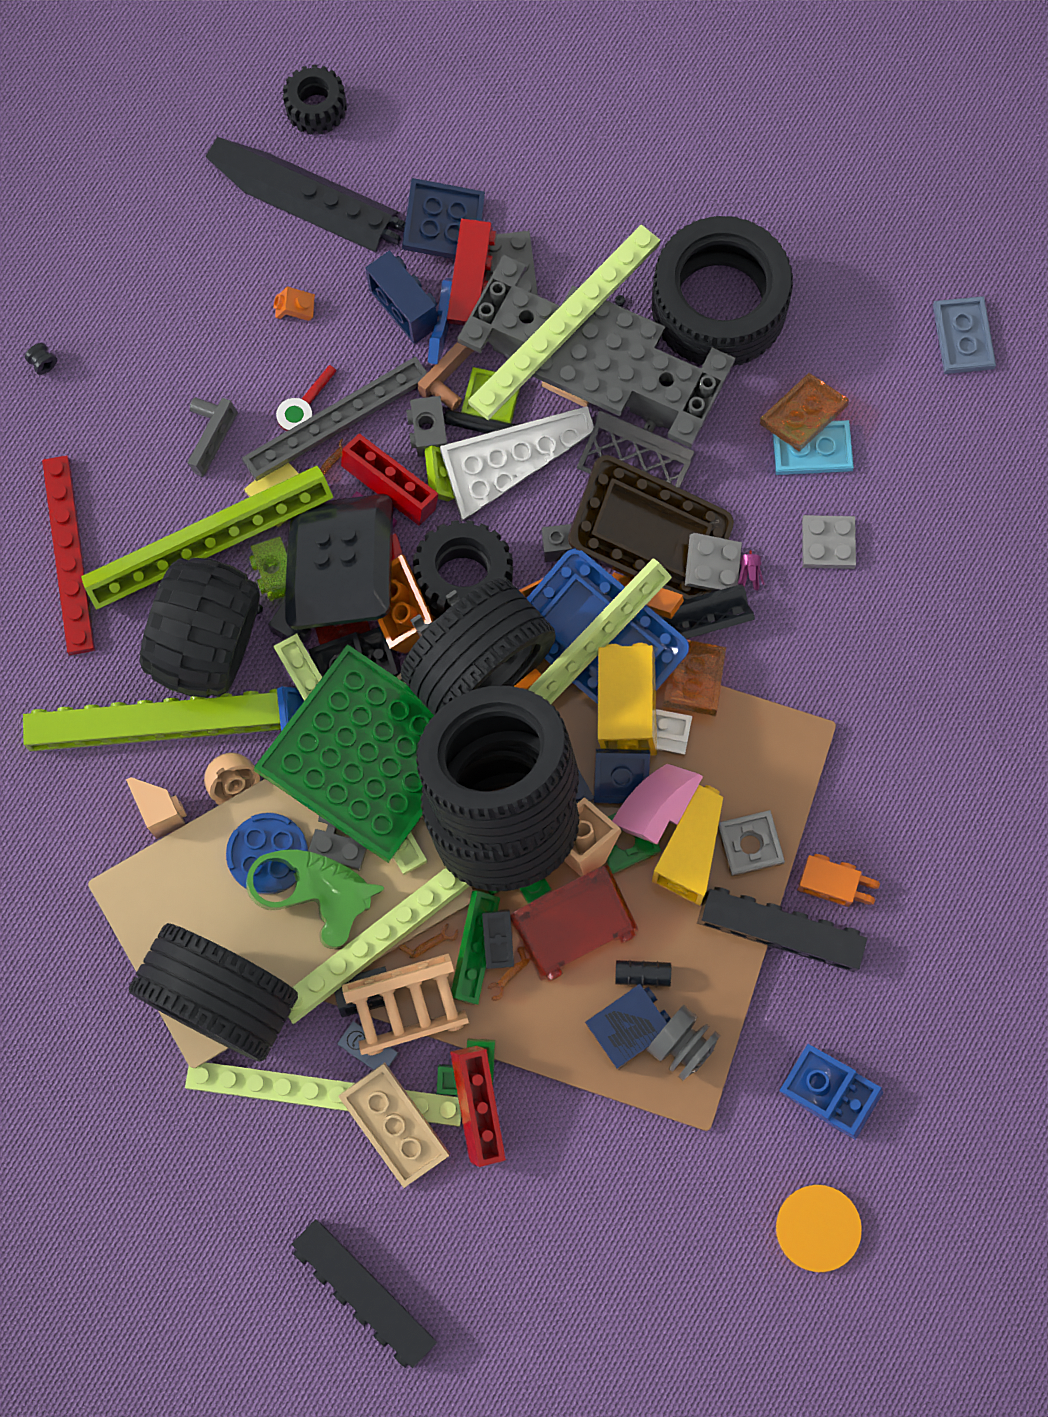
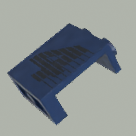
[585,984,671,1070]

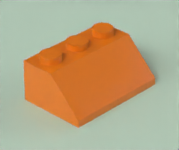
[378,555,434,654]

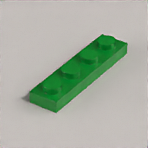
[451,890,500,1005]

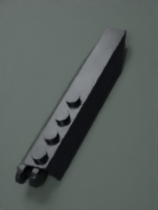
[206,137,405,253]

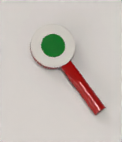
[276,365,337,431]

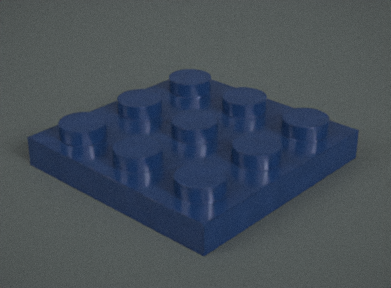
[402,178,485,259]

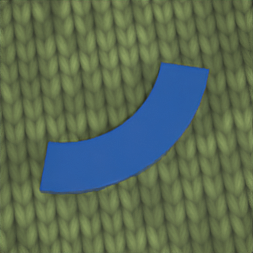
[428,278,453,364]

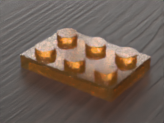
[760,373,849,452]
[663,640,726,716]

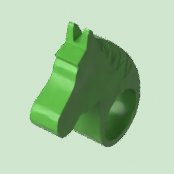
[246,850,384,949]

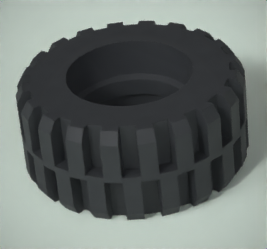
[413,520,513,618]

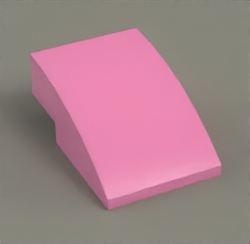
[612,764,703,844]

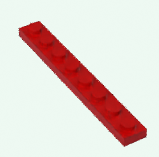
[42,455,95,656]

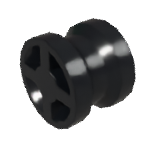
[25,342,58,375]

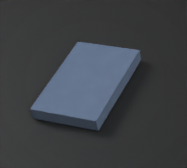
[933,296,996,374]

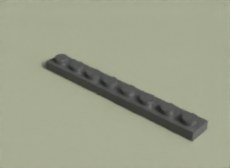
[242,356,427,482]

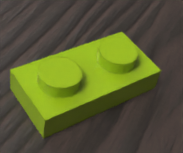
[425,445,455,501]

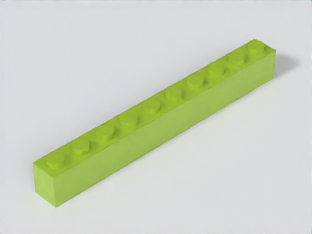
[81,466,334,610]
[23,689,281,751]

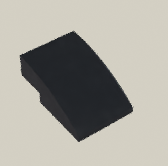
[308,627,401,677]

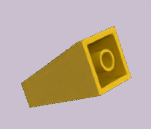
[598,643,657,755]
[652,785,723,906]

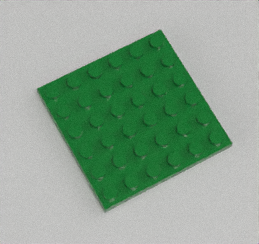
[253,644,434,863]

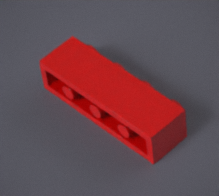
[447,219,496,326]
[341,433,438,526]
[450,1046,506,1167]

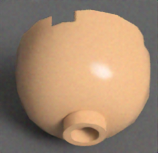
[204,752,260,805]

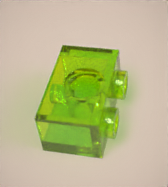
[249,536,287,601]

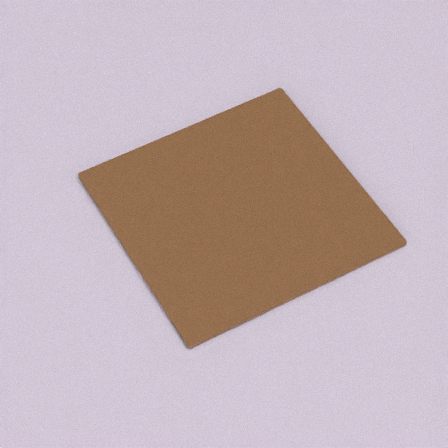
[324,608,836,1131]

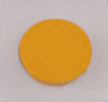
[776,1185,862,1272]

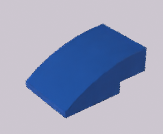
[779,1044,883,1140]

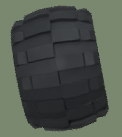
[140,558,260,698]

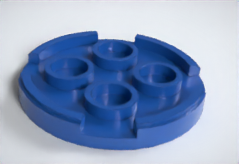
[226,813,308,895]

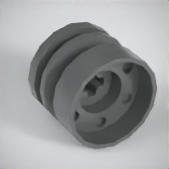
[647,1005,721,1081]

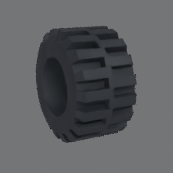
[283,65,347,135]

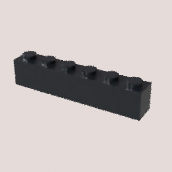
[697,887,867,972]
[291,1219,438,1369]

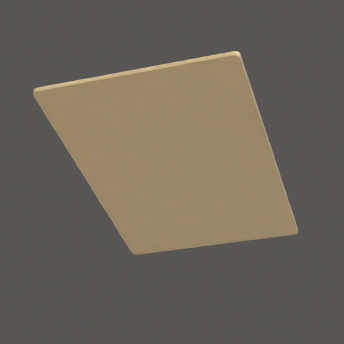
[88,779,473,1068]

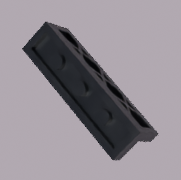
[659,584,755,639]

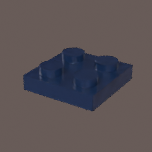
[594,749,650,803]

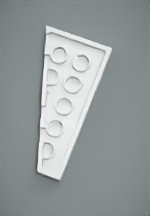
[440,406,594,521]

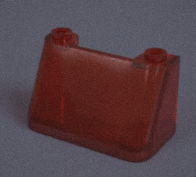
[510,865,638,981]

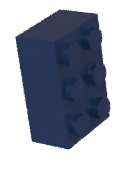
[365,250,438,344]

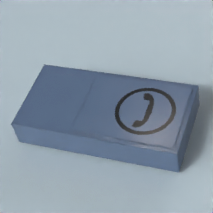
[337,1021,399,1070]

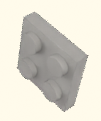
[802,515,856,569]
[685,533,742,591]

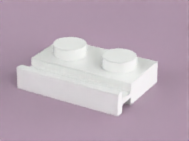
[656,709,692,755]

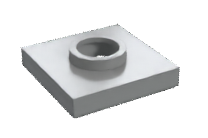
[718,810,785,876]

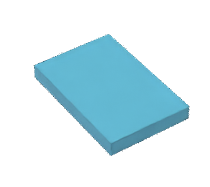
[772,420,854,475]

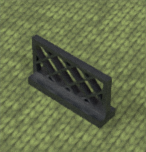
[577,411,696,488]

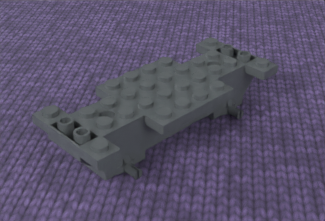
[457,255,735,448]

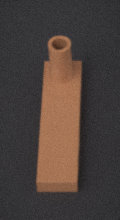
[418,342,474,410]

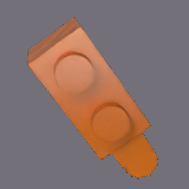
[797,854,880,907]

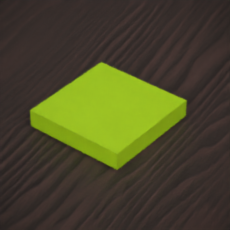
[461,367,521,423]

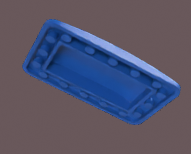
[526,549,689,704]

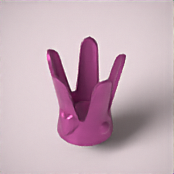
[738,550,765,591]

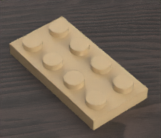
[338,1062,450,1188]

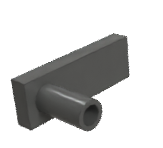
[187,397,238,477]

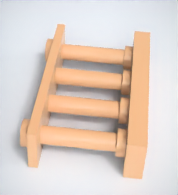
[342,953,469,1055]

